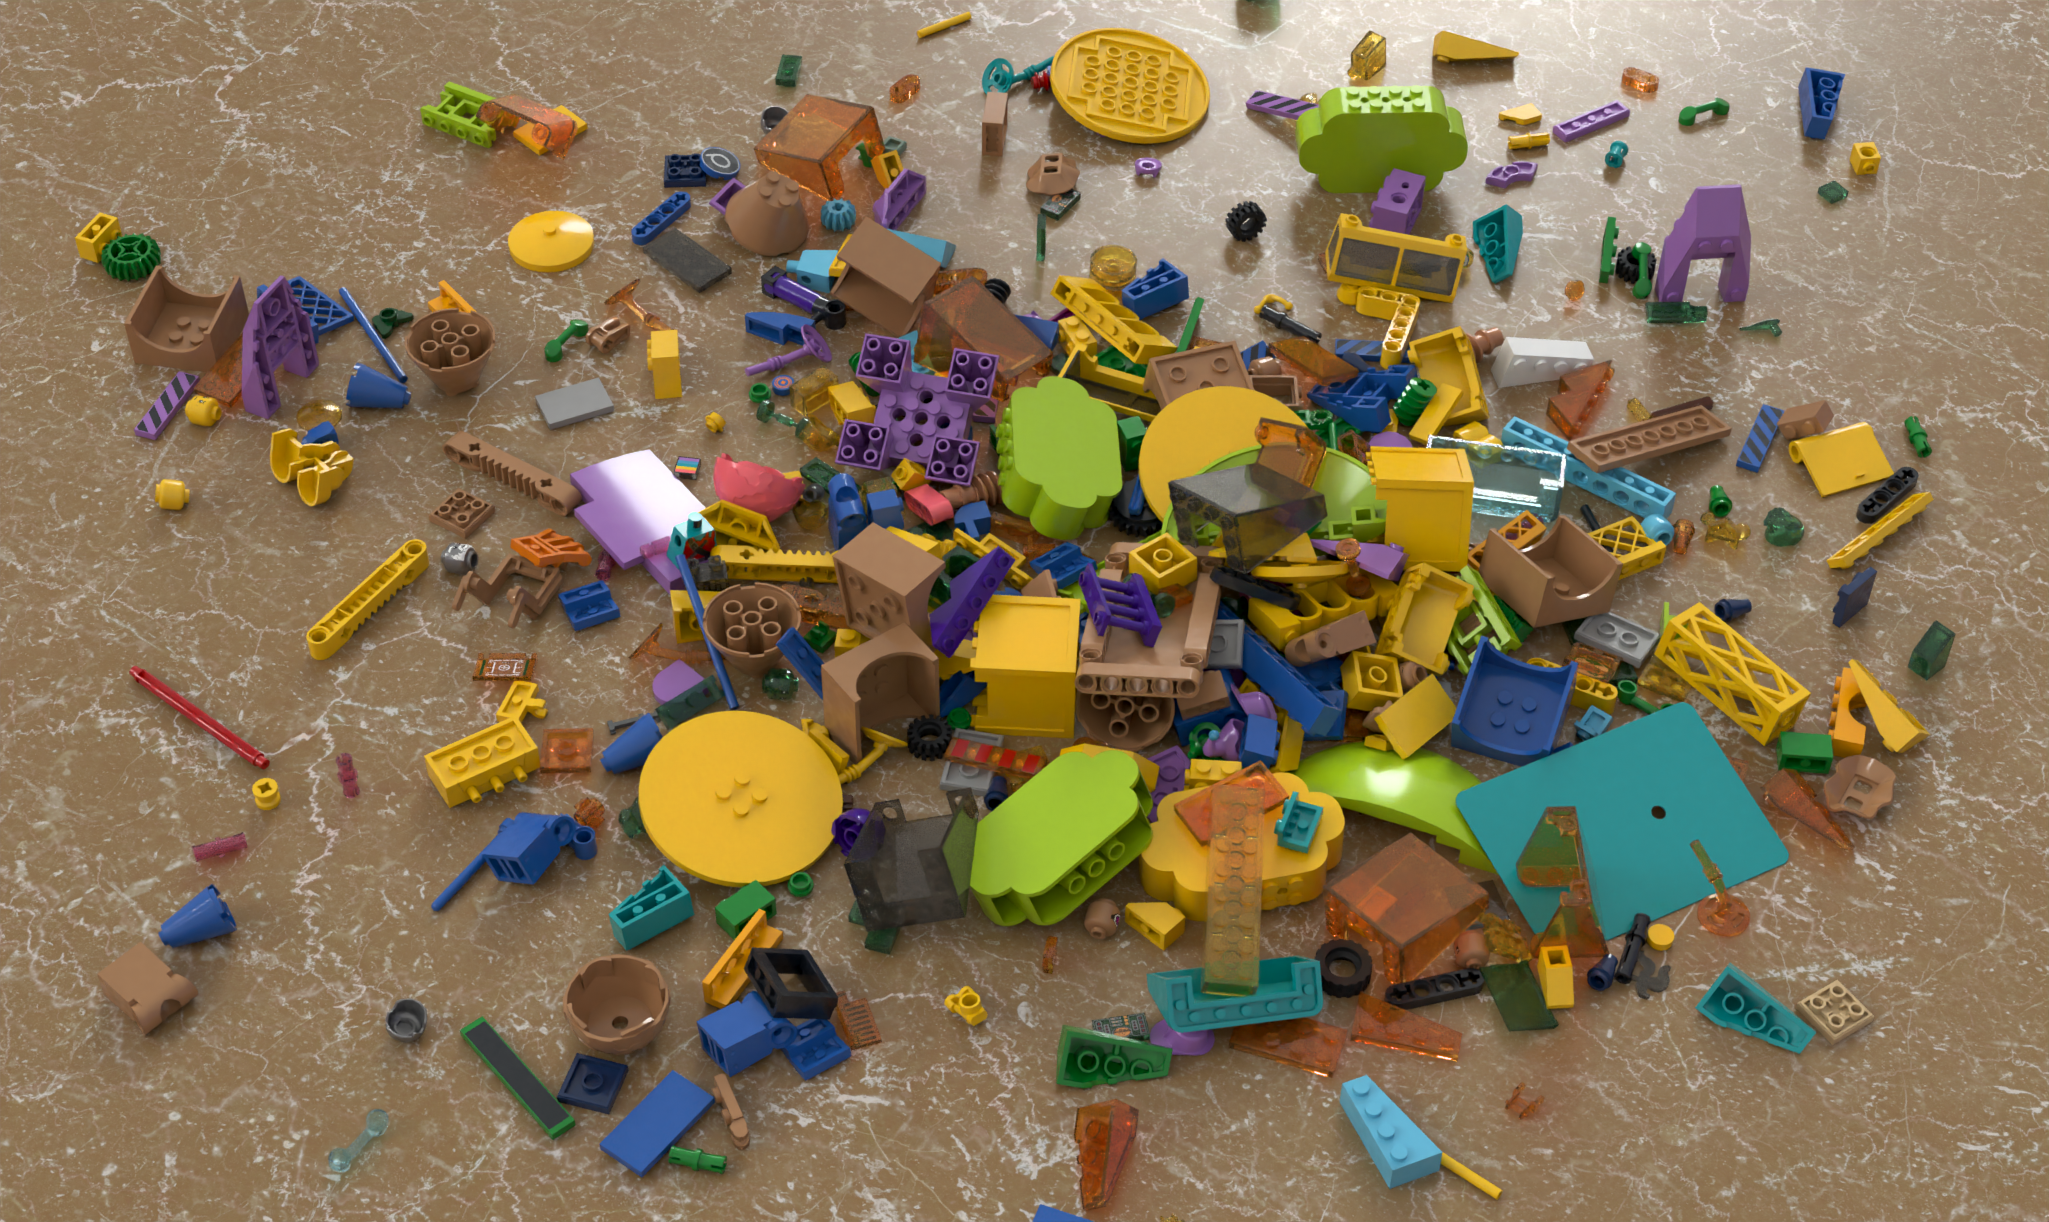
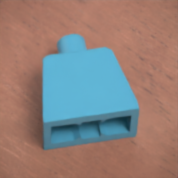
[786,250,838,293]

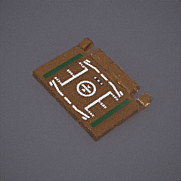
[472,653,538,681]

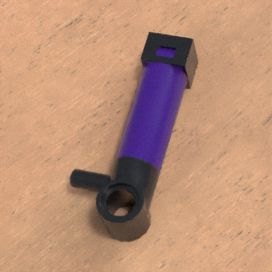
[761,266,846,330]

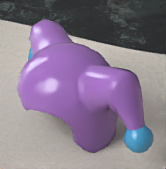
[1203,718,1244,761]

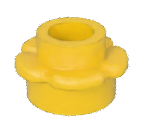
[705,412,726,433]

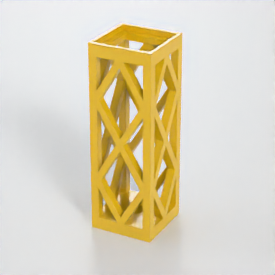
[1654,602,1811,746]

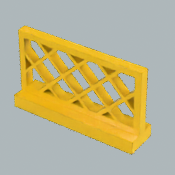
[1588,516,1667,580]

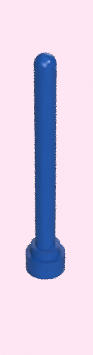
[431,818,514,911]

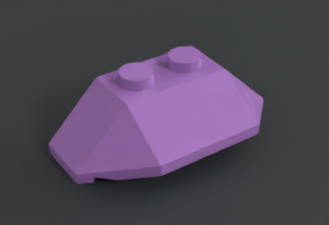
[873,168,926,230]

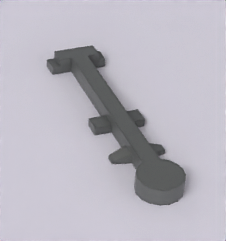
[607,706,677,735]

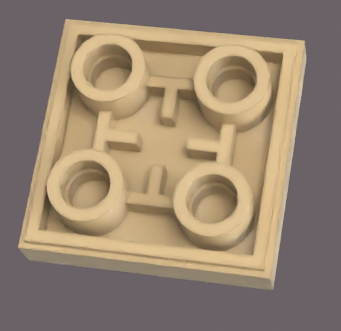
[1796,980,1874,1045]

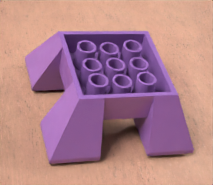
[835,333,1000,487]

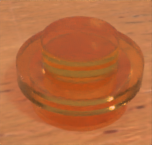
[1565,280,1585,301]

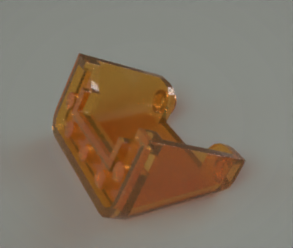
[475,94,578,160]
[1227,417,1326,527]

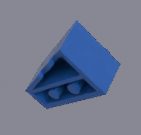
[1121,258,1189,320]
[867,489,904,530]

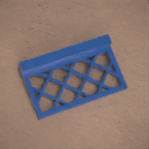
[257,276,354,344]

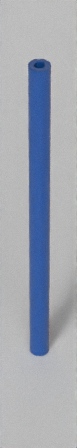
[339,287,408,383]
[675,554,740,710]

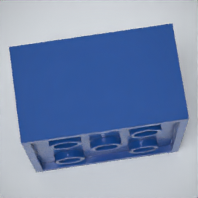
[1451,636,1578,767]

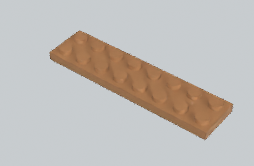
[1567,405,1732,473]

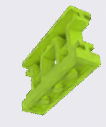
[420,81,518,148]
[1447,565,1522,676]

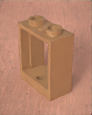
[982,92,1008,156]
[1249,375,1303,411]

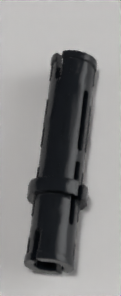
[1259,305,1322,346]
[1614,913,1651,984]

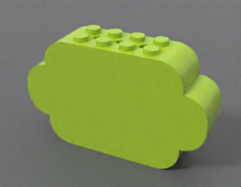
[1295,85,1468,193]
[996,376,1122,540]
[965,750,1153,926]

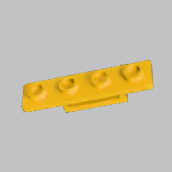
[953,528,1031,589]

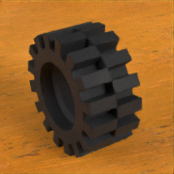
[1225,201,1267,242]
[1615,246,1657,284]
[907,714,952,761]

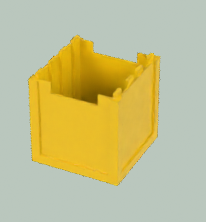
[1364,446,1474,572]
[970,595,1081,739]

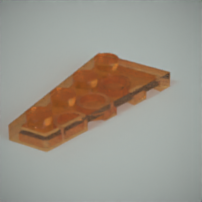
[1351,992,1462,1061]

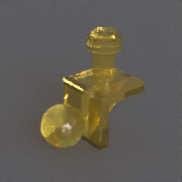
[1700,511,1751,550]

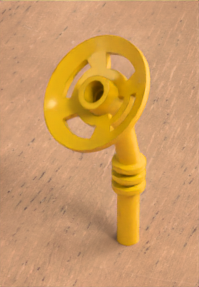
[838,726,908,785]

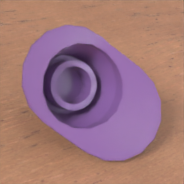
[1230,683,1277,720]
[1150,1019,1215,1056]

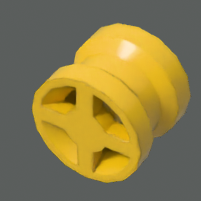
[252,778,281,810]

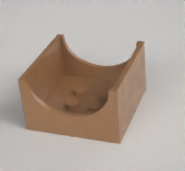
[830,216,941,338]
[124,266,249,374]
[1143,340,1254,411]
[1478,515,1623,628]
[832,523,946,652]
[821,622,940,765]

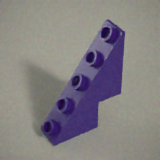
[929,546,1015,658]

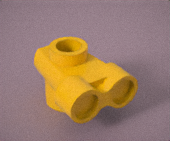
[944,986,988,1026]

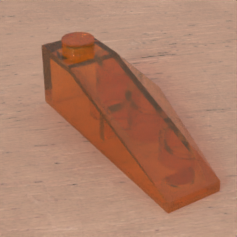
[1074,1099,1139,1211]

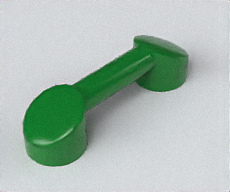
[1678,97,1730,126]
[1632,242,1652,299]
[544,319,589,362]
[1617,680,1674,715]

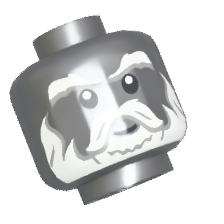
[441,543,478,575]

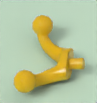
[1254,294,1293,314]

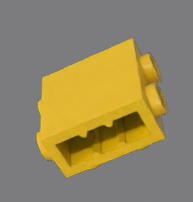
[1184,759,1246,790]

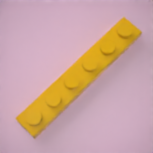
[1826,492,1934,569]

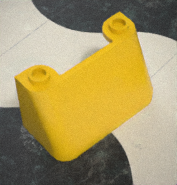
[1407,326,1490,427]
[1375,563,1474,676]

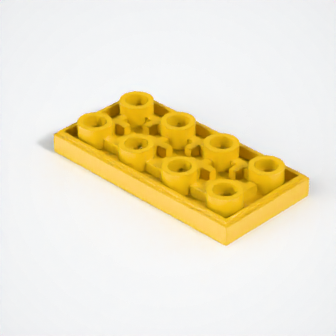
[1374,674,1457,760]

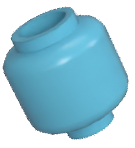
[1641,514,1675,546]

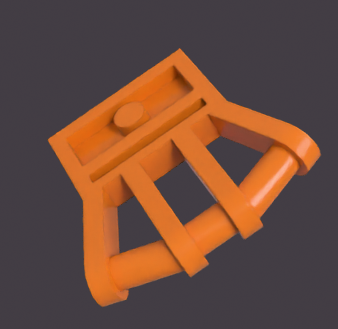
[510,528,592,568]

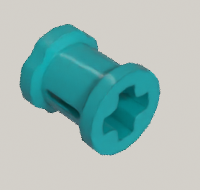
[1605,141,1629,168]

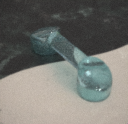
[328,1109,389,1172]

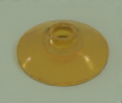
[296,399,342,431]

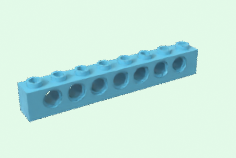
[1501,416,1676,519]

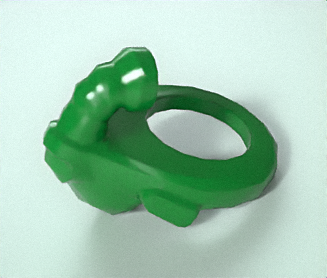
[1187,722,1221,760]

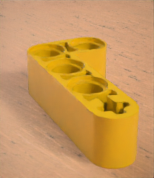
[1527,658,1618,715]

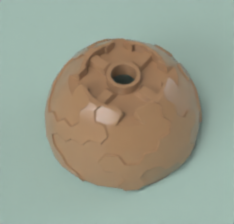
[562,954,671,1056]

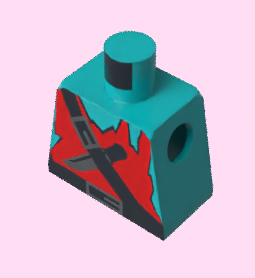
[667,512,717,570]

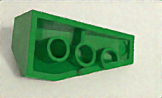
[1056,1025,1173,1089]

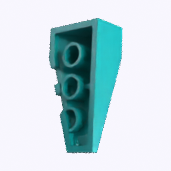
[1473,204,1523,284]
[1695,963,1816,1054]

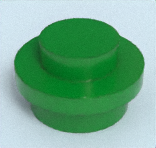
[749,383,771,403]
[947,708,972,730]
[788,872,814,897]

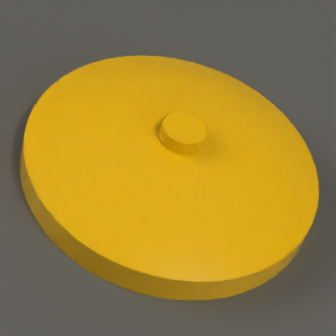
[508,211,594,272]
[1251,560,1349,588]

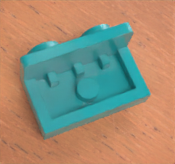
[1274,791,1323,853]

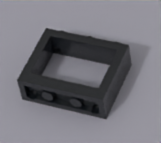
[744,947,839,1020]

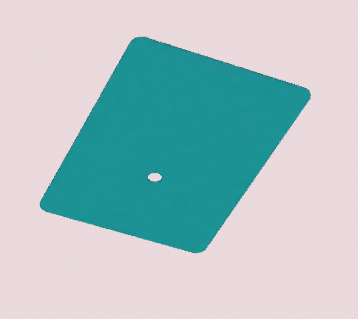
[1456,702,1789,957]

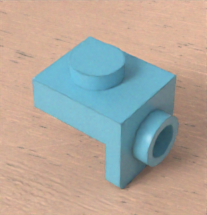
[1574,705,1613,741]

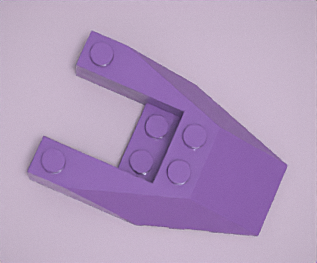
[1655,184,1751,306]
[242,275,319,419]

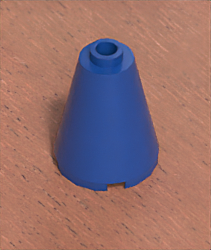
[346,363,411,408]
[600,713,663,774]
[158,884,237,948]

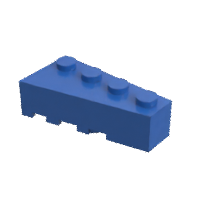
[1798,67,1845,139]

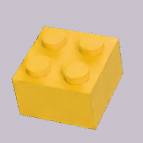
[1129,532,1197,600]
[1340,651,1403,711]

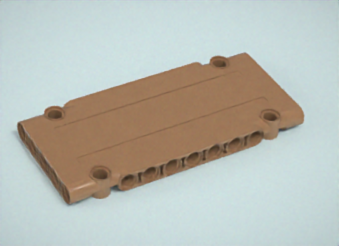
[1075,542,1225,699]

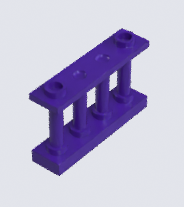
[1078,563,1162,647]

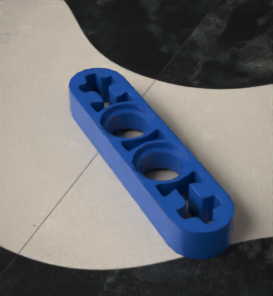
[631,191,691,245]

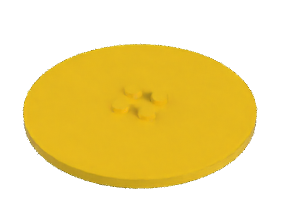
[1050,28,1210,144]
[1138,386,1317,523]
[638,711,843,888]

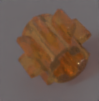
[574,797,605,828]

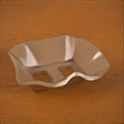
[1026,153,1080,196]
[1824,755,1897,819]

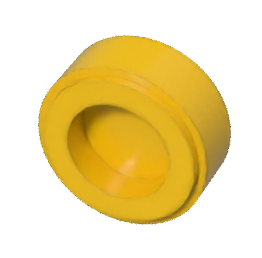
[1647,924,1674,951]

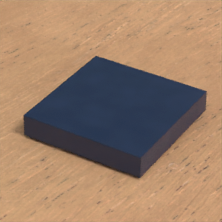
[557,1053,629,1115]

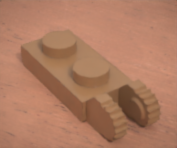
[711,1073,750,1151]

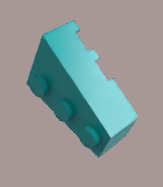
[608,865,695,951]

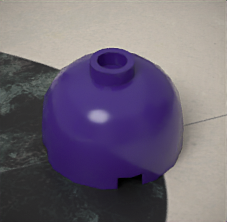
[831,808,884,861]

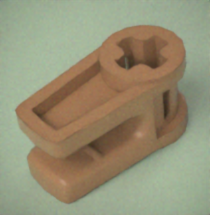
[585,317,630,354]

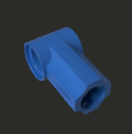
[560,813,597,860]

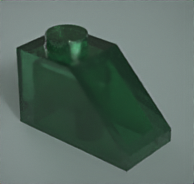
[1908,620,1956,680]

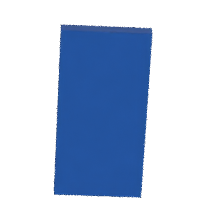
[599,1070,715,1178]

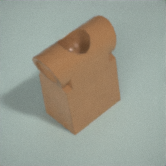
[1285,610,1376,667]
[97,942,198,1036]

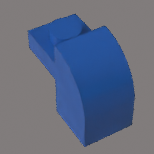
[954,501,991,543]

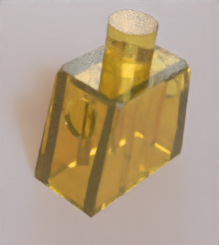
[1347,30,1386,80]

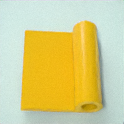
[1789,422,1894,497]

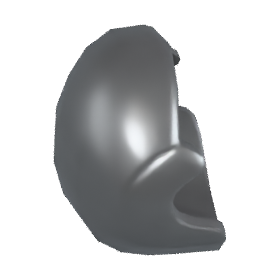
[760,106,791,138]
[385,998,427,1043]

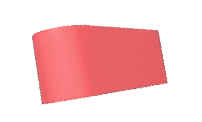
[904,484,954,526]

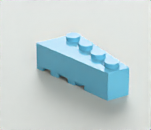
[1340,1075,1443,1189]

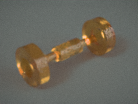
[1335,538,1371,596]

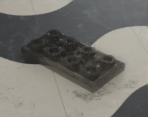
[643,228,732,293]

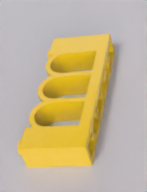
[1050,275,1178,364]
[1248,565,1398,649]

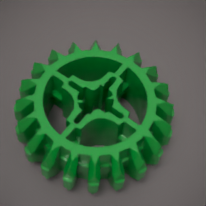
[101,232,161,282]

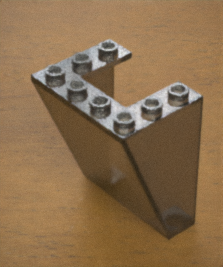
[1168,462,1328,575]
[844,787,979,932]

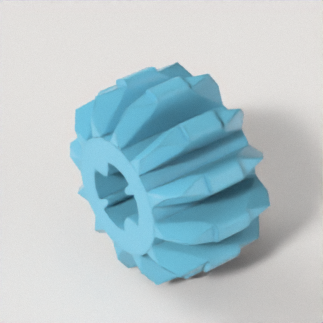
[821,198,856,232]

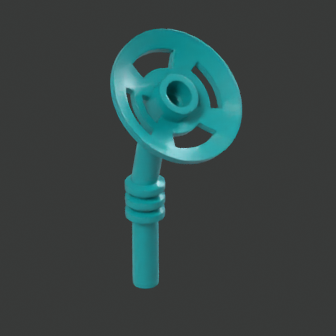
[982,56,1054,95]

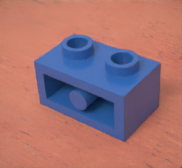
[1238,713,1280,774]

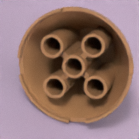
[725,171,809,256]
[404,308,496,396]
[703,582,801,679]
[1075,690,1175,752]

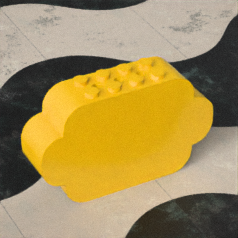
[1139,772,1345,921]

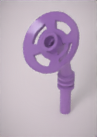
[745,324,832,376]

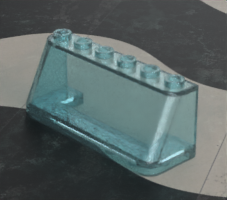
[1427,435,1567,522]

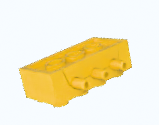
[424,715,541,808]

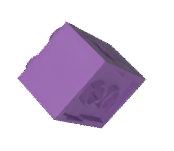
[1369,168,1426,235]

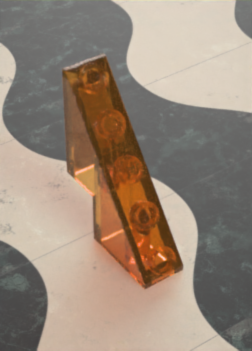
[1546,360,1615,441]

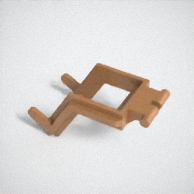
[452,553,568,629]

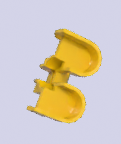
[270,428,354,506]

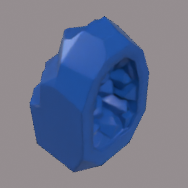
[301,421,339,445]

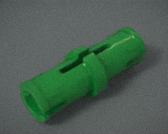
[1904,416,1932,458]
[668,1145,727,1174]

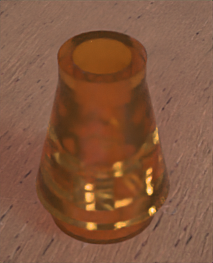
[1673,519,1696,555]

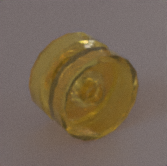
[1089,245,1137,298]

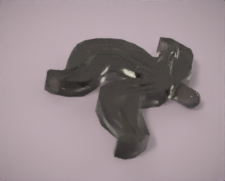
[1632,950,1671,1000]

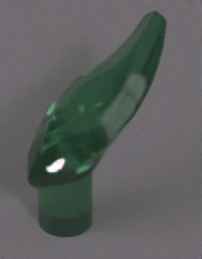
[1739,319,1782,337]

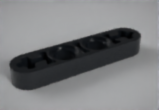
[1856,467,1919,524]
[1210,564,1302,611]
[1384,968,1484,1012]

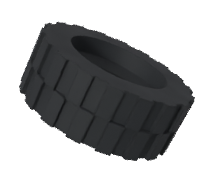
[1314,939,1373,998]

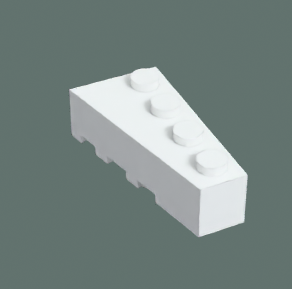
[1491,337,1594,388]

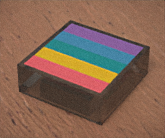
[673,456,701,480]

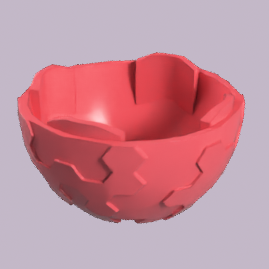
[713,453,806,522]

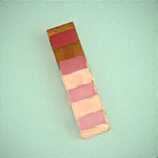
[944,737,1048,779]

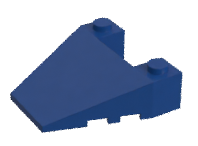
[1307,365,1418,433]

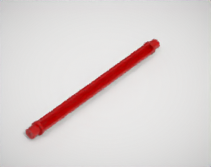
[129,666,270,770]

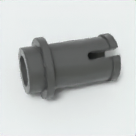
[802,483,825,502]

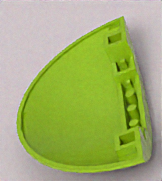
[1161,442,1387,563]
[1285,741,1499,875]

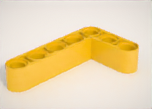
[1356,286,1420,369]

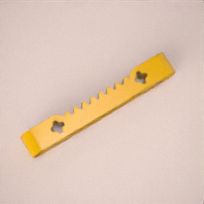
[306,539,430,660]
[710,545,839,583]

